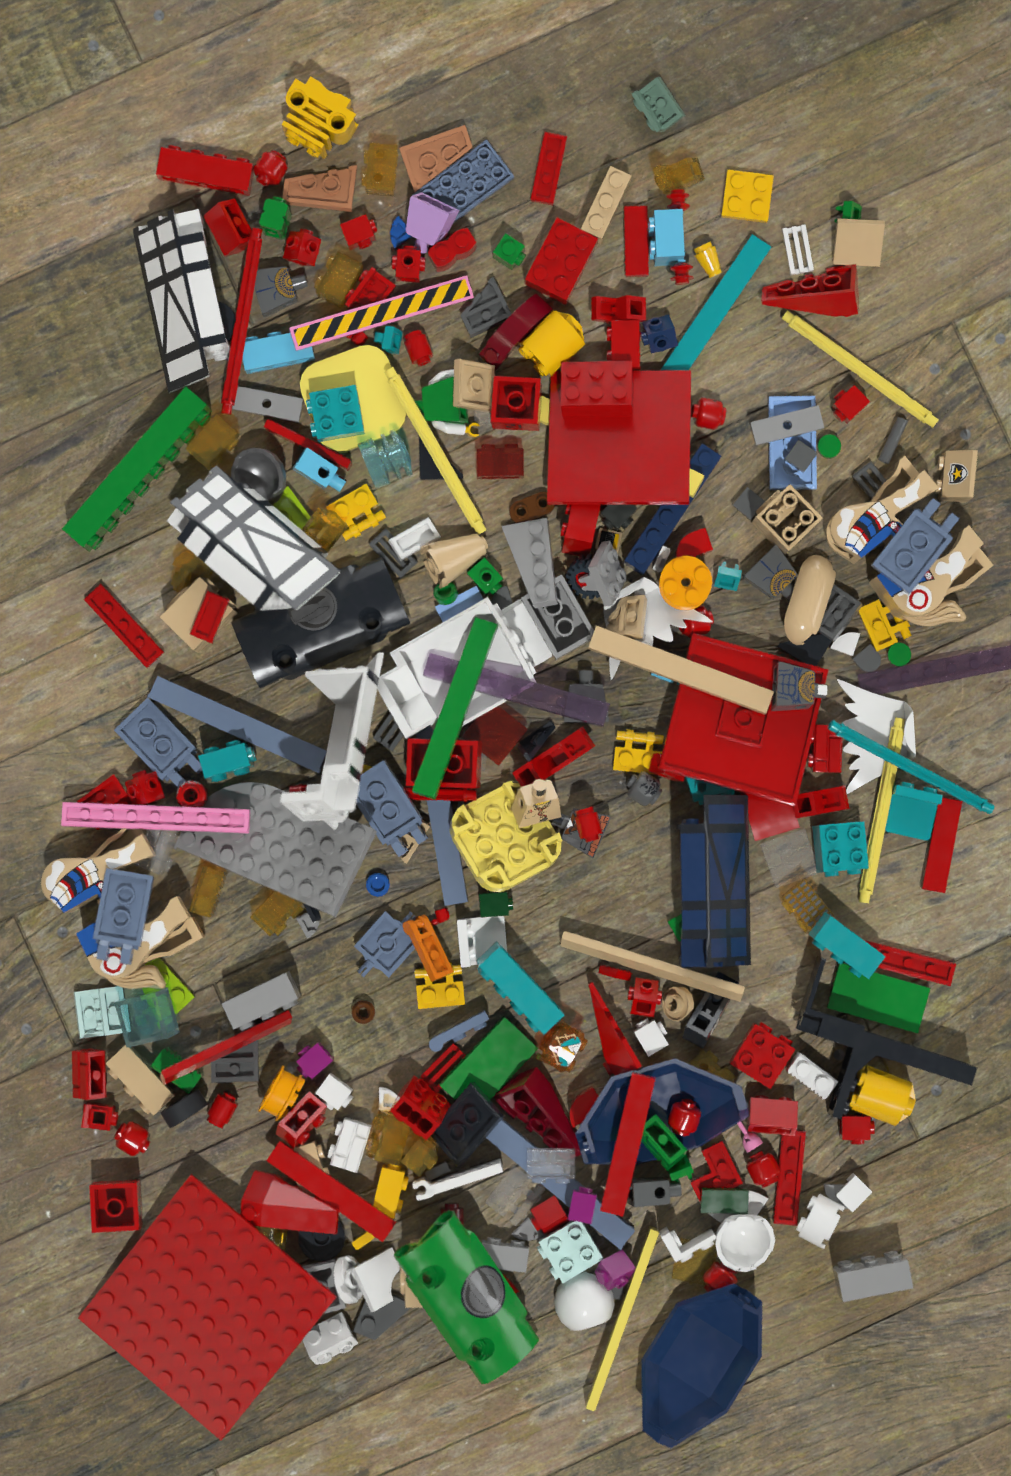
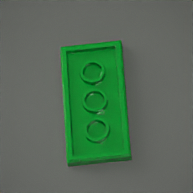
[827,963,931,1033]
[439,1016,538,1100]

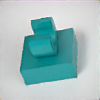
[374,326,403,355]
[714,562,742,591]

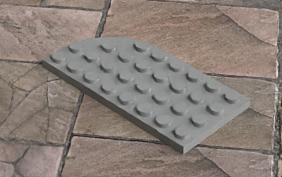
[175,782,377,917]

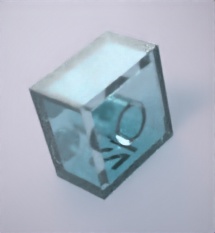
[114,987,180,1048]

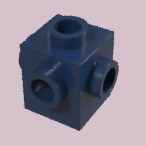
[640,314,678,354]

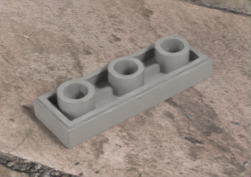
[232,386,304,423]
[750,405,824,446]

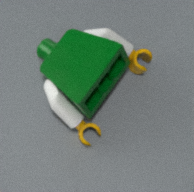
[414,369,480,438]

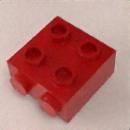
[729,1022,795,1089]
[389,1075,450,1140]

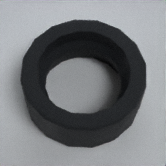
[160,1089,208,1128]

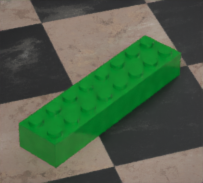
[62,387,212,552]

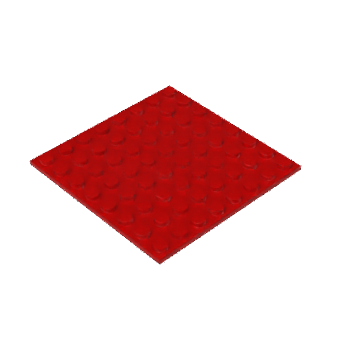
[78,1174,337,1441]

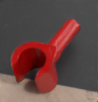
[346,332,368,346]
[421,908,450,933]

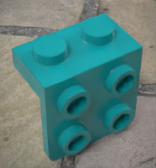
[885,781,943,840]

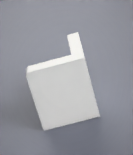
[836,1173,872,1212]

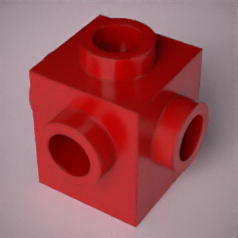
[283,229,322,266]
[392,246,426,283]
[125,770,165,805]
[627,977,662,1017]

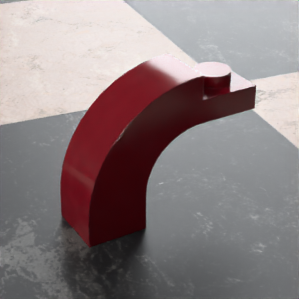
[479,294,553,371]

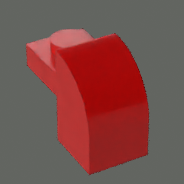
[591,295,646,325]
[675,528,713,558]
[793,786,850,819]
[569,1086,599,1128]

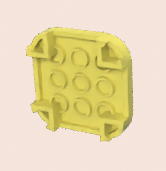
[300,345,407,454]
[449,781,562,892]

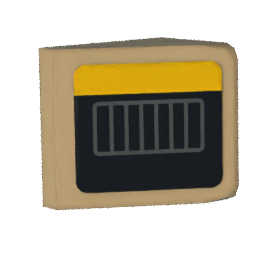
[595,528,622,554]

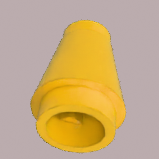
[694,241,722,278]

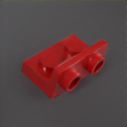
[76,774,132,830]

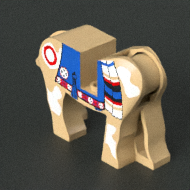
[826,456,993,626]
[41,829,205,989]

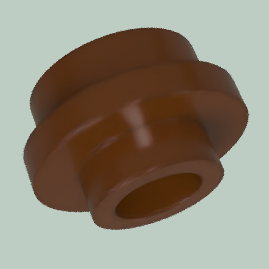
[352,1000,375,1024]

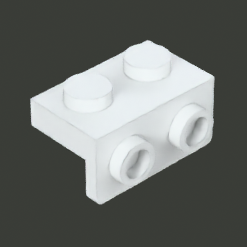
[302,1312,358,1365]

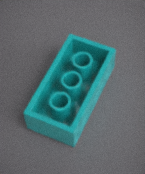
[476,941,564,1034]

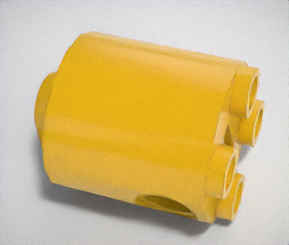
[517,310,585,377]
[848,1065,916,1126]

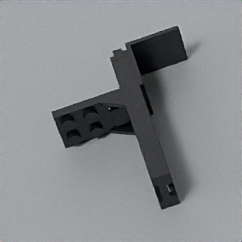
[796,956,977,1119]

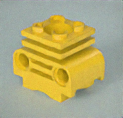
[282,76,359,159]

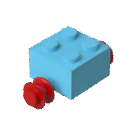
[648,189,694,285]

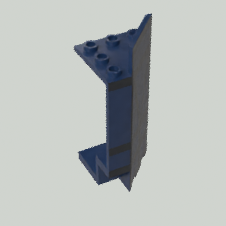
[677,795,751,968]

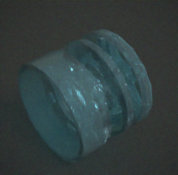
[358,429,413,490]

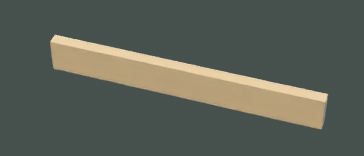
[588,626,774,715]
[561,931,745,1002]

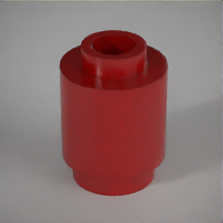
[404,330,434,367]
[574,806,603,843]
[206,1091,238,1129]

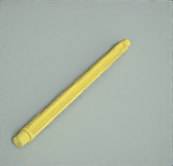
[782,310,939,428]
[384,367,487,535]
[859,717,905,904]

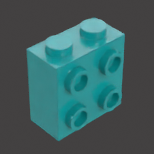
[306,385,365,442]
[198,740,257,782]
[812,821,869,877]

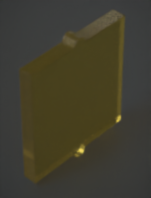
[672,1237,717,1285]

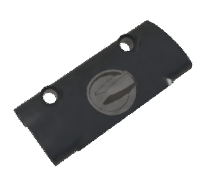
[231,557,411,689]

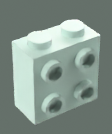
[537,1220,603,1283]

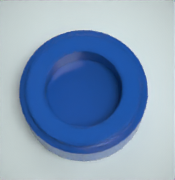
[366,873,390,897]

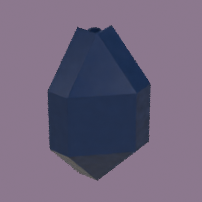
[575,1059,749,1165]
[641,1284,762,1448]

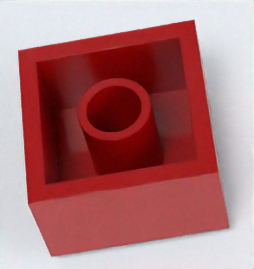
[491,376,543,431]
[89,1179,143,1233]

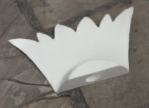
[604,577,713,680]
[837,679,916,794]

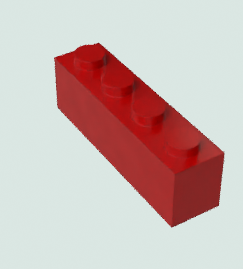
[156,145,254,196]

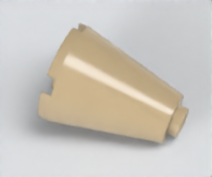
[420,534,488,589]

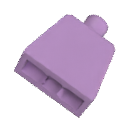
[406,192,459,253]

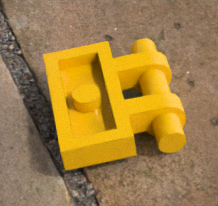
[326,484,386,541]
[858,599,912,652]
[613,729,664,775]
[414,963,465,1009]

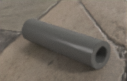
[878,417,908,464]

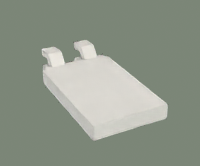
[412,1158,503,1201]

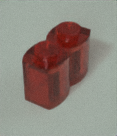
[476,444,524,479]

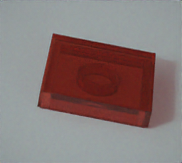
[462,706,528,766]

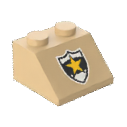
[935,450,978,503]

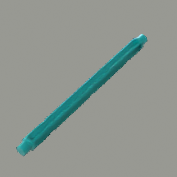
[828,720,995,814]

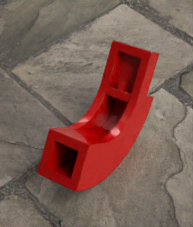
[512,727,595,787]

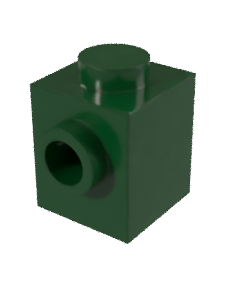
[479,890,513,918]

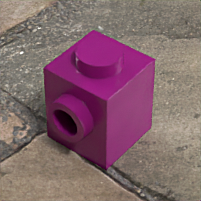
[296,1042,334,1079]
[568,1186,597,1224]
[595,1249,636,1291]

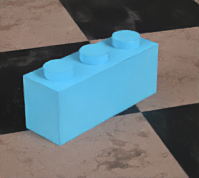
[243,332,315,374]

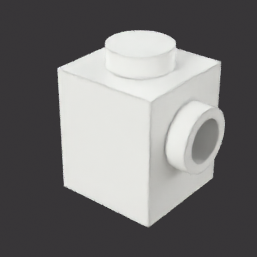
[633,1018,669,1057]
[315,1073,353,1110]

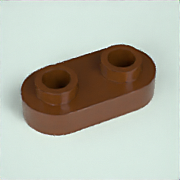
[510,492,554,523]

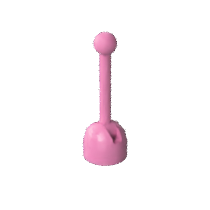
[737,1122,763,1153]

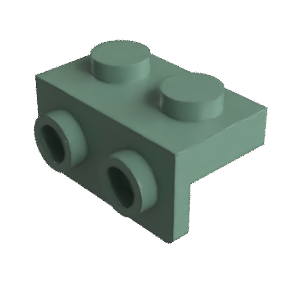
[632,77,686,132]

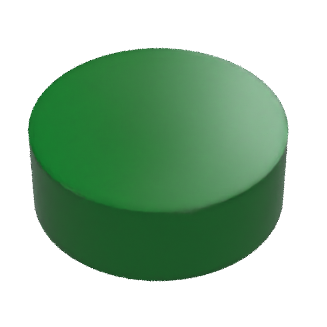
[817,434,841,459]
[433,582,458,605]
[887,643,911,667]

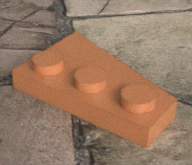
[399,125,473,193]
[282,165,357,212]

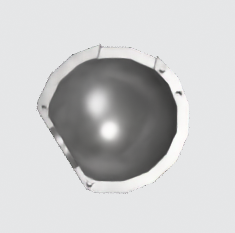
[231,448,286,501]

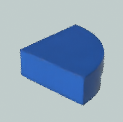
[390,216,412,250]

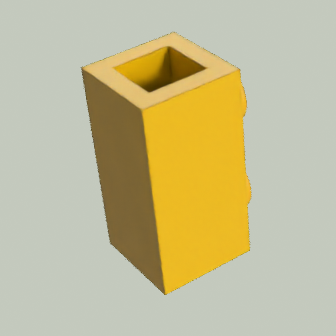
[373,1162,409,1219]

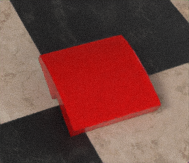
[740,792,800,841]

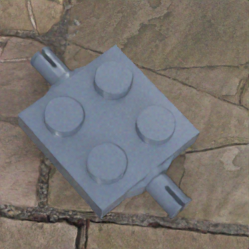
[354,911,417,978]

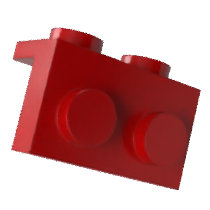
[344,267,396,310]

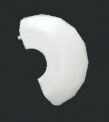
[715,1214,775,1272]
[554,1272,615,1331]

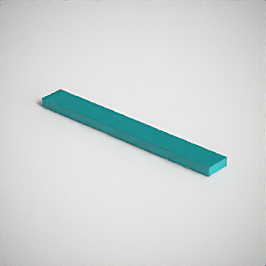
[660,234,772,371]

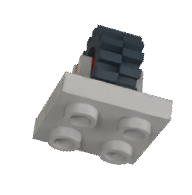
[566,541,626,607]

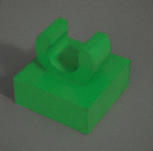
[834,201,862,223]
[668,1154,694,1182]

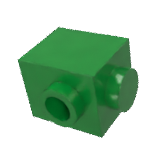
[493,233,526,270]
[467,557,503,595]

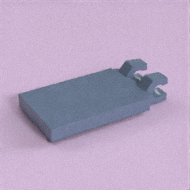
[871,498,959,595]
[114,698,202,788]
[356,760,428,857]
[93,868,154,965]

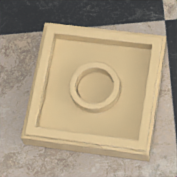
[833,219,885,267]
[453,359,495,413]

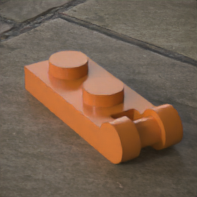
[403,914,454,982]

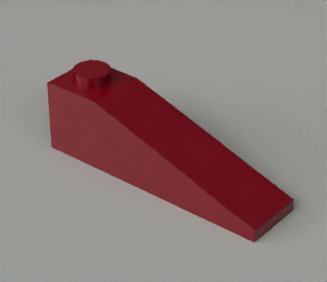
[493,1067,581,1160]

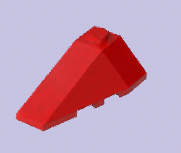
[761,264,859,317]
[240,1170,339,1234]

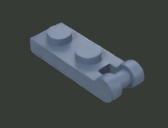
[429,1010,490,1052]

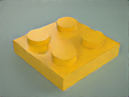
[721,170,774,223]

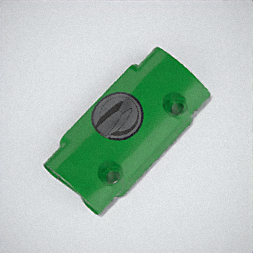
[394,1210,539,1385]

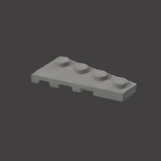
[501,518,558,608]

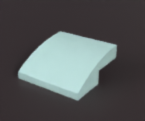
[73,986,128,1039]

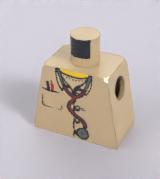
[511,779,561,828]

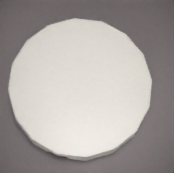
[334,1255,363,1304]

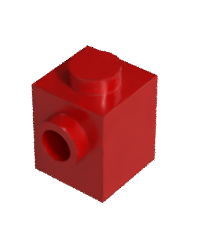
[340,214,378,250]
[832,385,870,424]
[840,1114,875,1145]
[530,1195,569,1236]

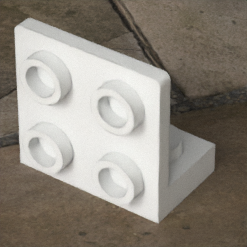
[457,916,507,967]
[659,1227,717,1263]

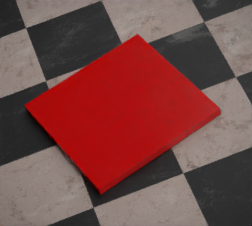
[547,370,691,505]
[658,633,829,806]

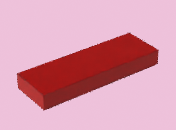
[530,132,567,206]
[624,206,649,277]

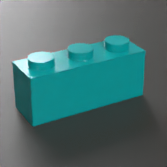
[809,912,886,979]

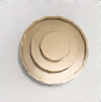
[662,986,694,1021]

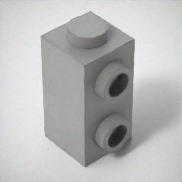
[482,1237,529,1273]

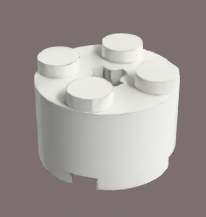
[796,1194,845,1249]

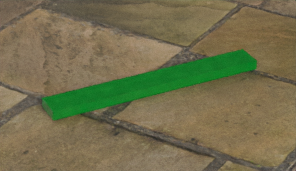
[412,617,498,800]

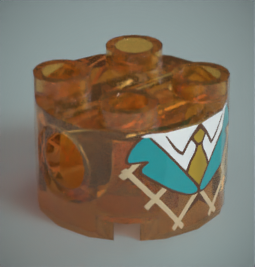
[536,1019,588,1073]

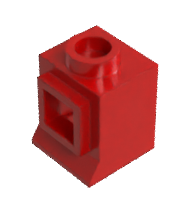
[81,1102,118,1131]

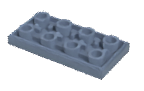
[412,140,514,223]

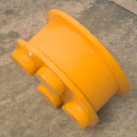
[659,556,712,610]
[258,1065,305,1122]

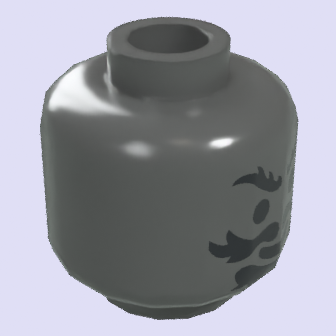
[626,771,662,806]

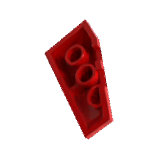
[588,982,642,1076]

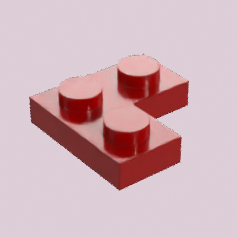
[690,1140,743,1202]

